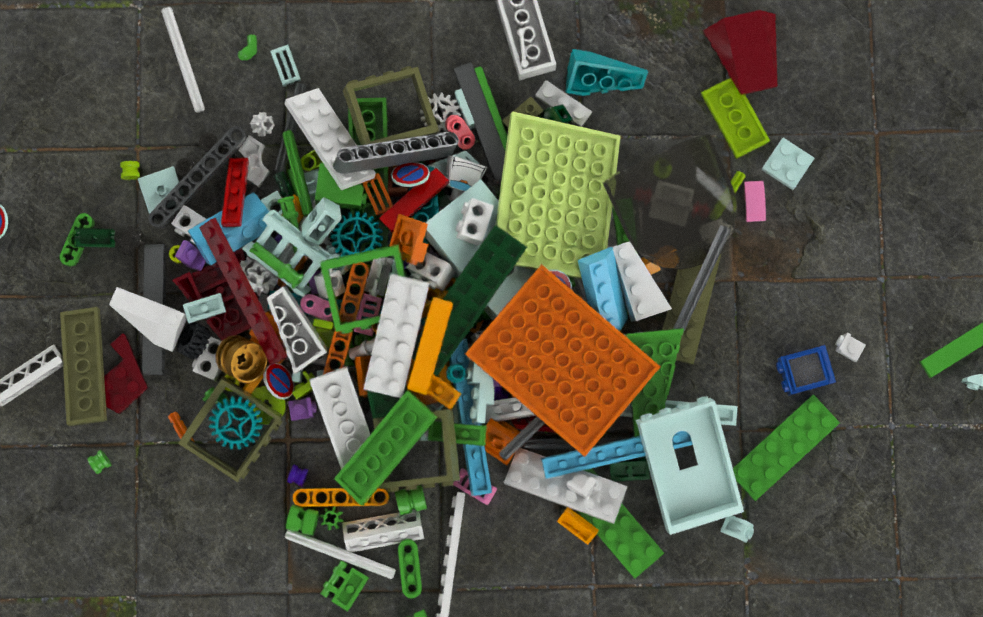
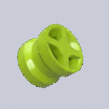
[120,161,140,180]

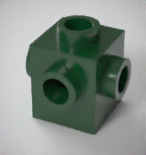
[540,104,573,124]

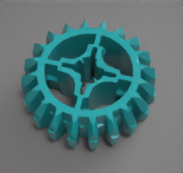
[331,211,383,263]
[209,396,263,449]

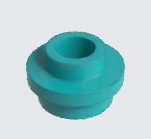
[446,364,466,383]

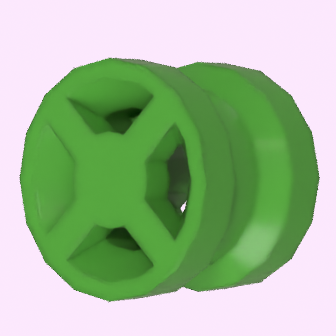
[87,450,111,474]

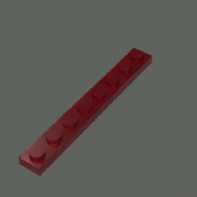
[199,218,288,365]

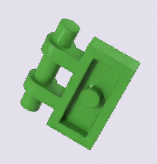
[320,560,369,612]

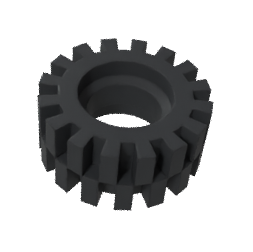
[177,322,211,359]

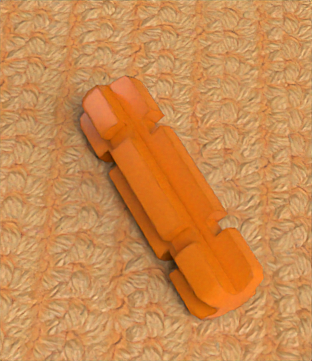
[168,412,195,442]

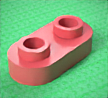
[445,115,475,150]

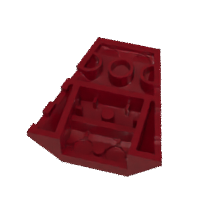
[703,10,778,95]
[172,247,251,341]

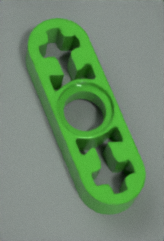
[60,213,94,267]

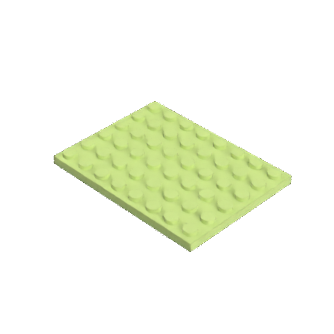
[496,112,621,279]

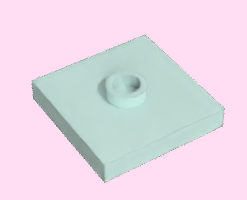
[138,166,184,214]

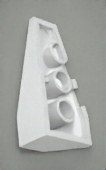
[109,287,187,352]

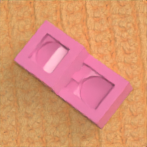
[744,181,766,222]

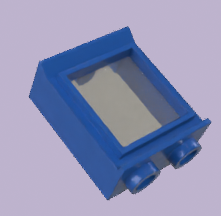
[776,345,836,396]

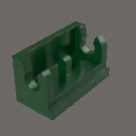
[74,228,115,248]
[609,456,650,481]

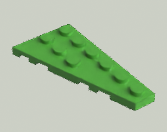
[625,328,684,437]

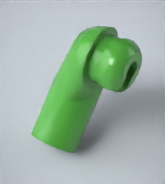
[238,35,257,61]

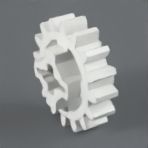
[420,93,461,133]
[240,257,278,296]

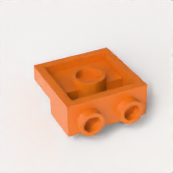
[389,214,428,265]

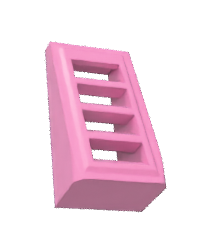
[354,293,383,337]
[453,468,497,505]

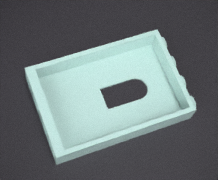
[425,179,536,320]
[636,396,744,535]

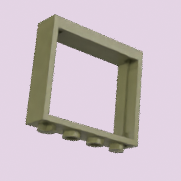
[343,66,439,145]
[178,376,282,482]
[373,410,460,492]

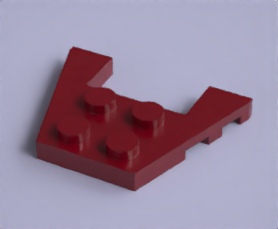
[104,333,148,414]

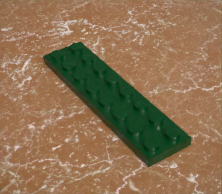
[412,224,527,376]

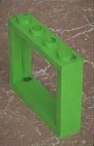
[320,244,406,334]

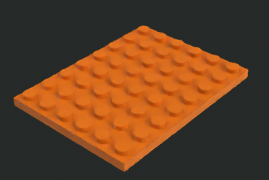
[465,264,660,457]

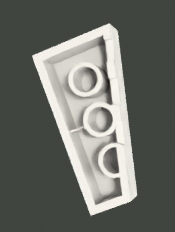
[613,241,672,322]
[267,286,329,374]

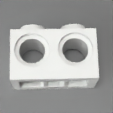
[455,198,494,246]
[171,205,206,245]
[407,252,456,291]
[192,337,222,382]

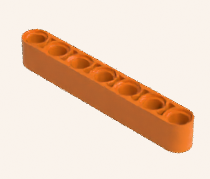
[323,262,370,375]

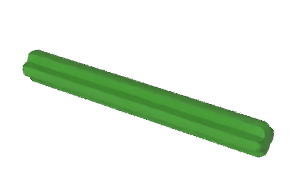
[282,130,313,217]

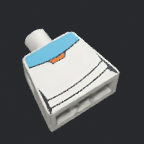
[445,155,487,201]

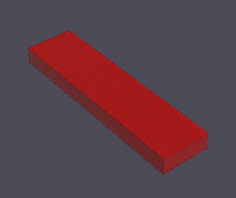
[221,158,249,227]
[379,168,449,233]

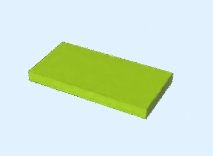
[701,78,770,159]

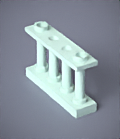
[242,209,334,297]

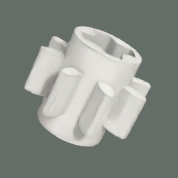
[250,112,274,136]

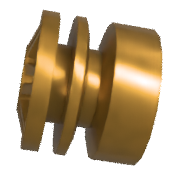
[215,335,267,383]

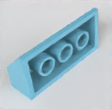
[188,192,269,265]
[578,247,628,330]

